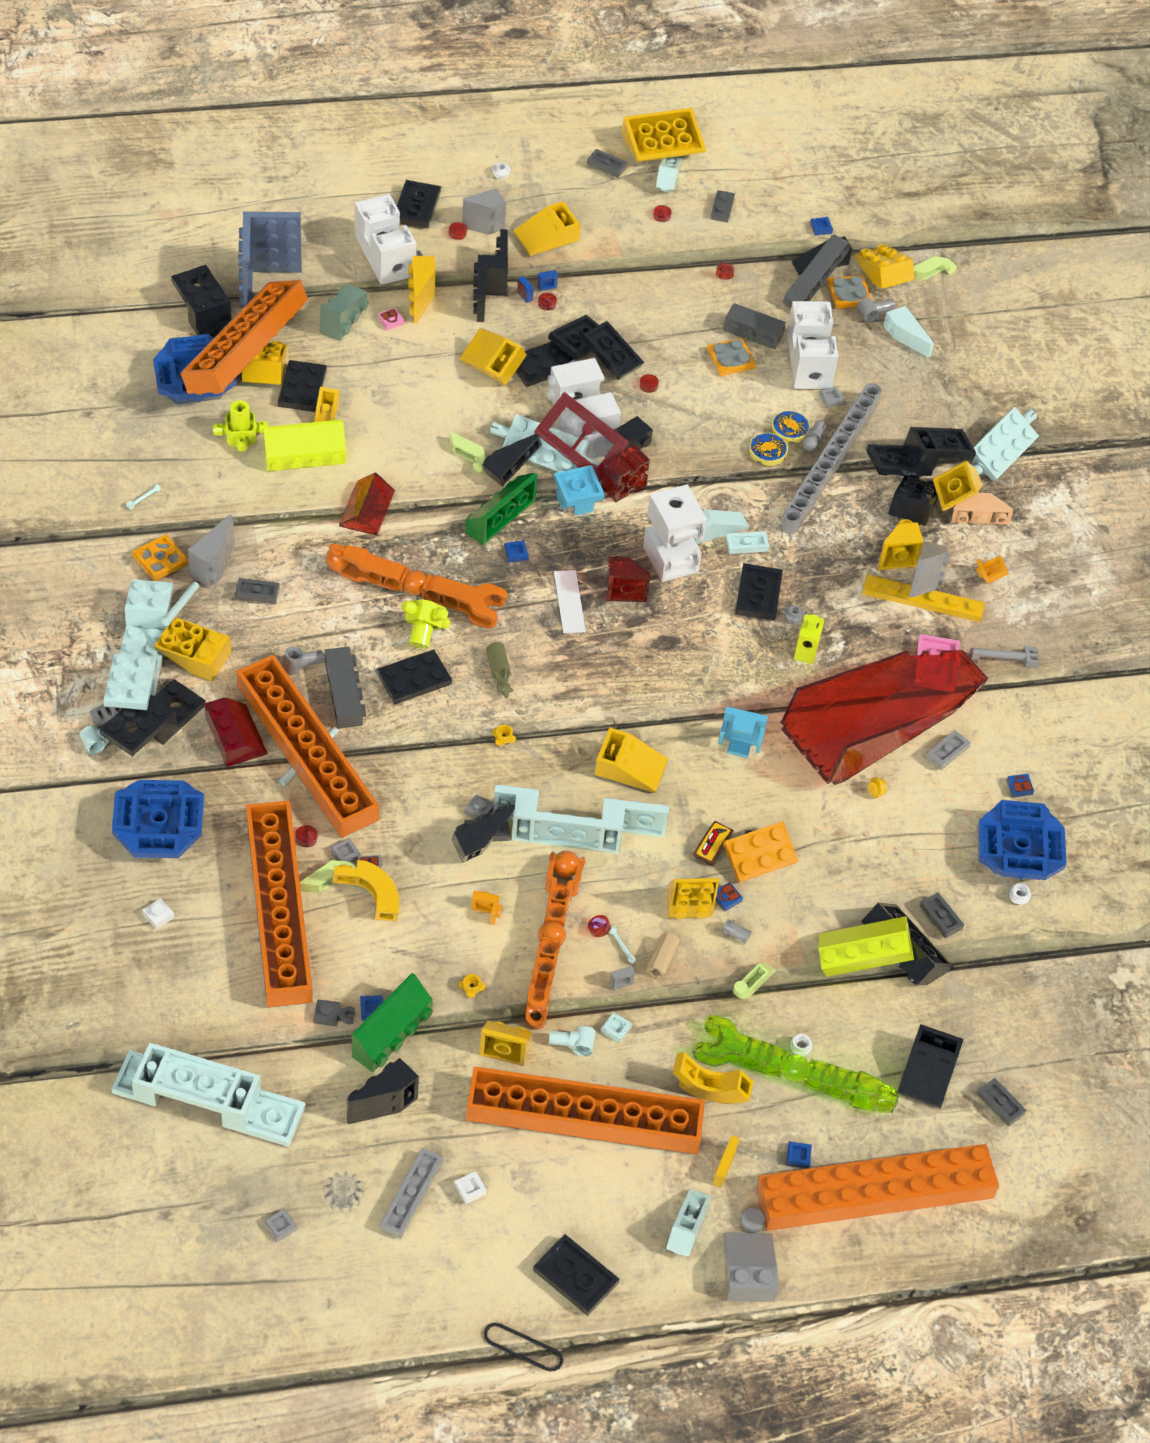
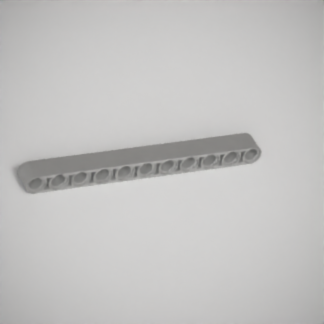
[781,383,881,534]

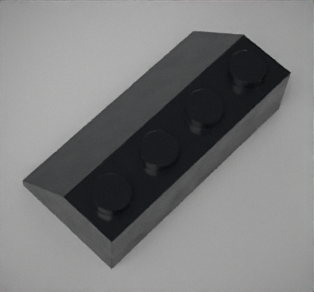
[861,902,953,985]

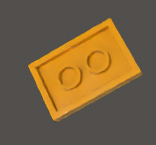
[723,821,799,883]

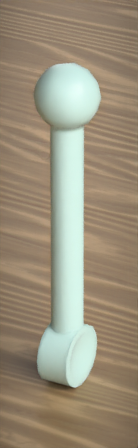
[126,484,161,510]
[608,926,636,964]

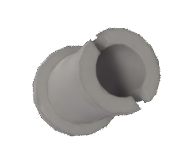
[722,920,752,944]

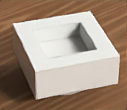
[142,898,174,929]
[454,1171,487,1204]

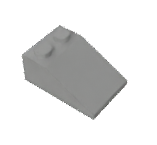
[188,514,235,588]
[909,541,950,597]
[724,1232,778,1302]

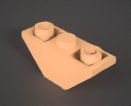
[951,493,1013,525]

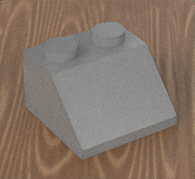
[462,188,506,235]

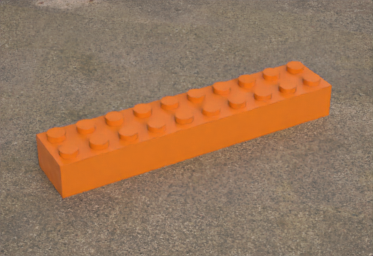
[181,280,308,395]
[236,654,379,838]
[246,800,313,1007]
[466,1066,705,1155]
[756,1144,999,1231]

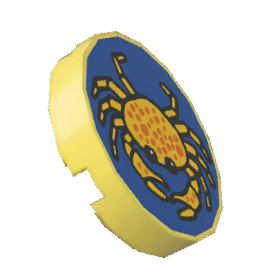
[771,410,810,443]
[749,433,788,466]

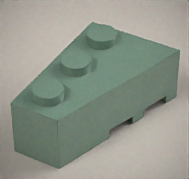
[320,284,369,341]

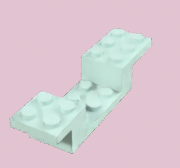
[103,579,173,710]
[493,785,669,854]
[111,1042,306,1147]

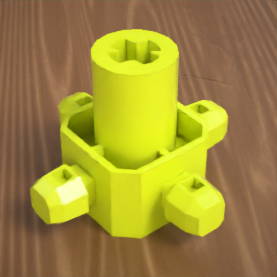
[213,400,269,452]
[401,599,451,649]

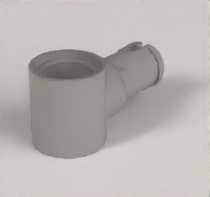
[856,298,895,323]
[282,647,325,674]

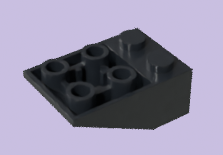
[888,475,938,526]
[451,804,515,863]
[897,1024,964,1109]
[347,1058,419,1124]

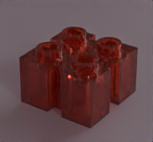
[601,445,650,502]

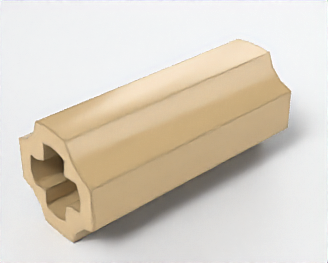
[646,932,680,979]

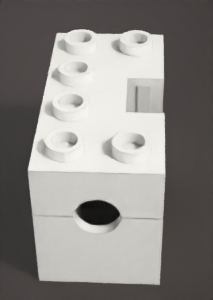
[355,194,417,285]
[787,301,838,389]
[547,358,621,446]
[643,484,707,582]

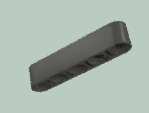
[783,234,851,308]

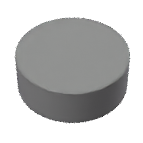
[741,1208,765,1233]

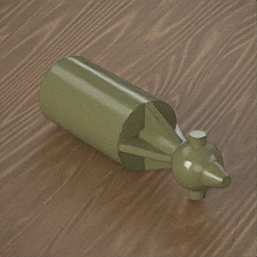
[486,642,513,698]

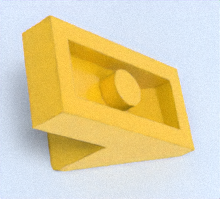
[314,387,340,422]

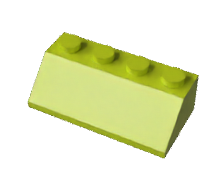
[263,419,346,471]
[818,917,914,977]

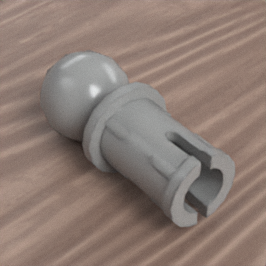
[802,420,827,451]

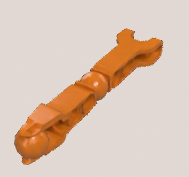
[325,544,508,629]
[525,850,586,1029]

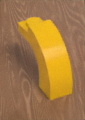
[332,860,399,922]
[673,1052,754,1104]

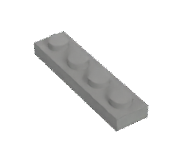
[380,1147,443,1239]

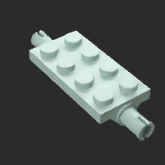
[972,407,1039,482]
[490,414,601,472]

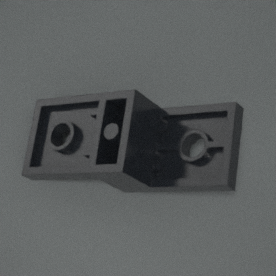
[473,229,508,322]
[171,265,232,338]
[866,427,976,477]
[99,679,206,757]

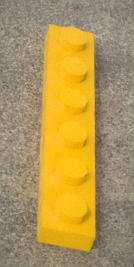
[862,574,985,622]

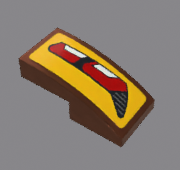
[693,821,734,866]

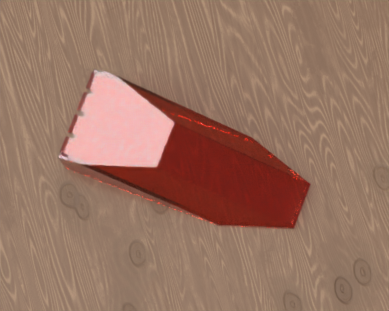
[780,650,988,786]

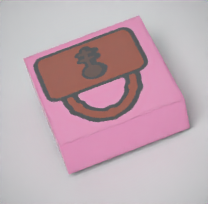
[378,308,404,330]

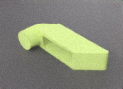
[913,256,957,280]
[450,431,486,472]
[300,860,356,893]
[733,962,776,999]

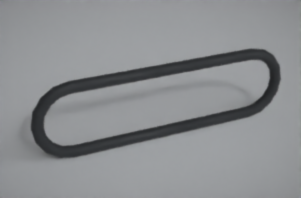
[484,1323,564,1372]

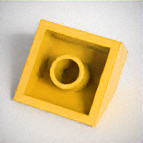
[933,460,982,511]
[878,522,924,570]
[479,1020,532,1066]

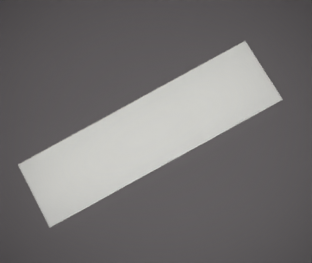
[554,570,586,633]

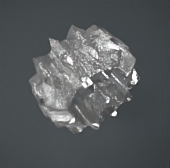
[323,1170,364,1213]

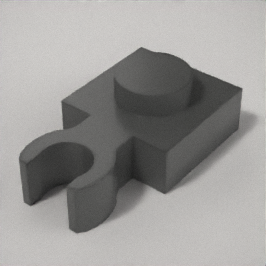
[314,999,355,1026]

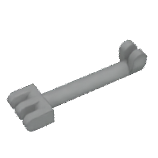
[968,646,1040,668]

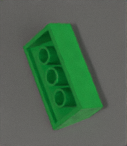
[465,473,538,545]
[352,973,433,1072]

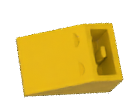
[513,201,580,256]
[854,244,914,289]
[408,256,436,324]
[459,328,526,386]
[242,341,287,385]
[154,617,232,682]
[595,727,668,793]
[666,878,719,919]

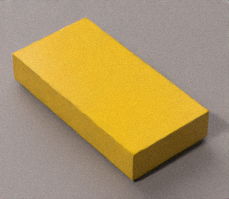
[713,1135,740,1187]

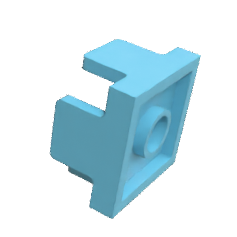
[554,465,604,515]
[718,707,768,758]

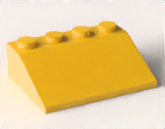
[621,108,706,162]

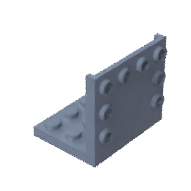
[238,211,302,307]

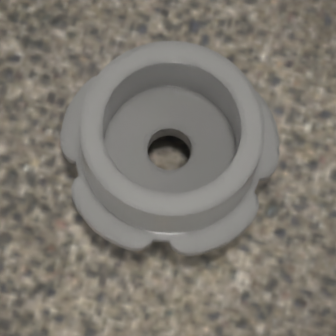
[785,605,805,624]

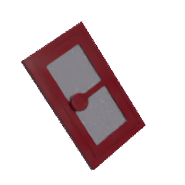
[534,392,630,483]

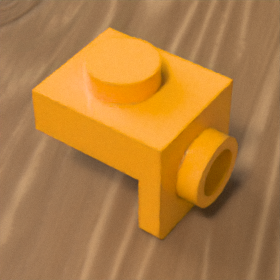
[975,555,1009,584]
[471,891,503,925]

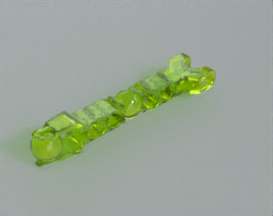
[692,1015,899,1113]

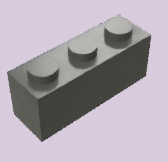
[723,303,786,350]

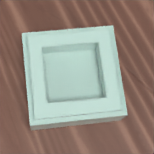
[600,1012,632,1043]

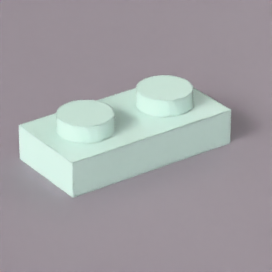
[726,531,769,554]

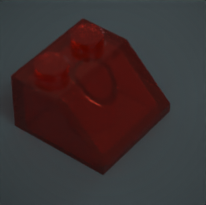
[606,556,651,602]

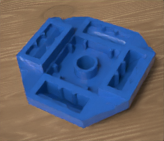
[153,334,237,404]
[112,780,204,858]
[977,800,1067,880]

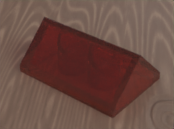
[339,472,395,536]

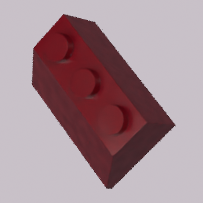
[205,697,267,767]

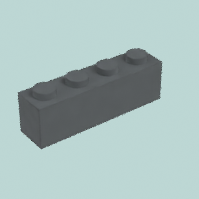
[325,646,366,729]

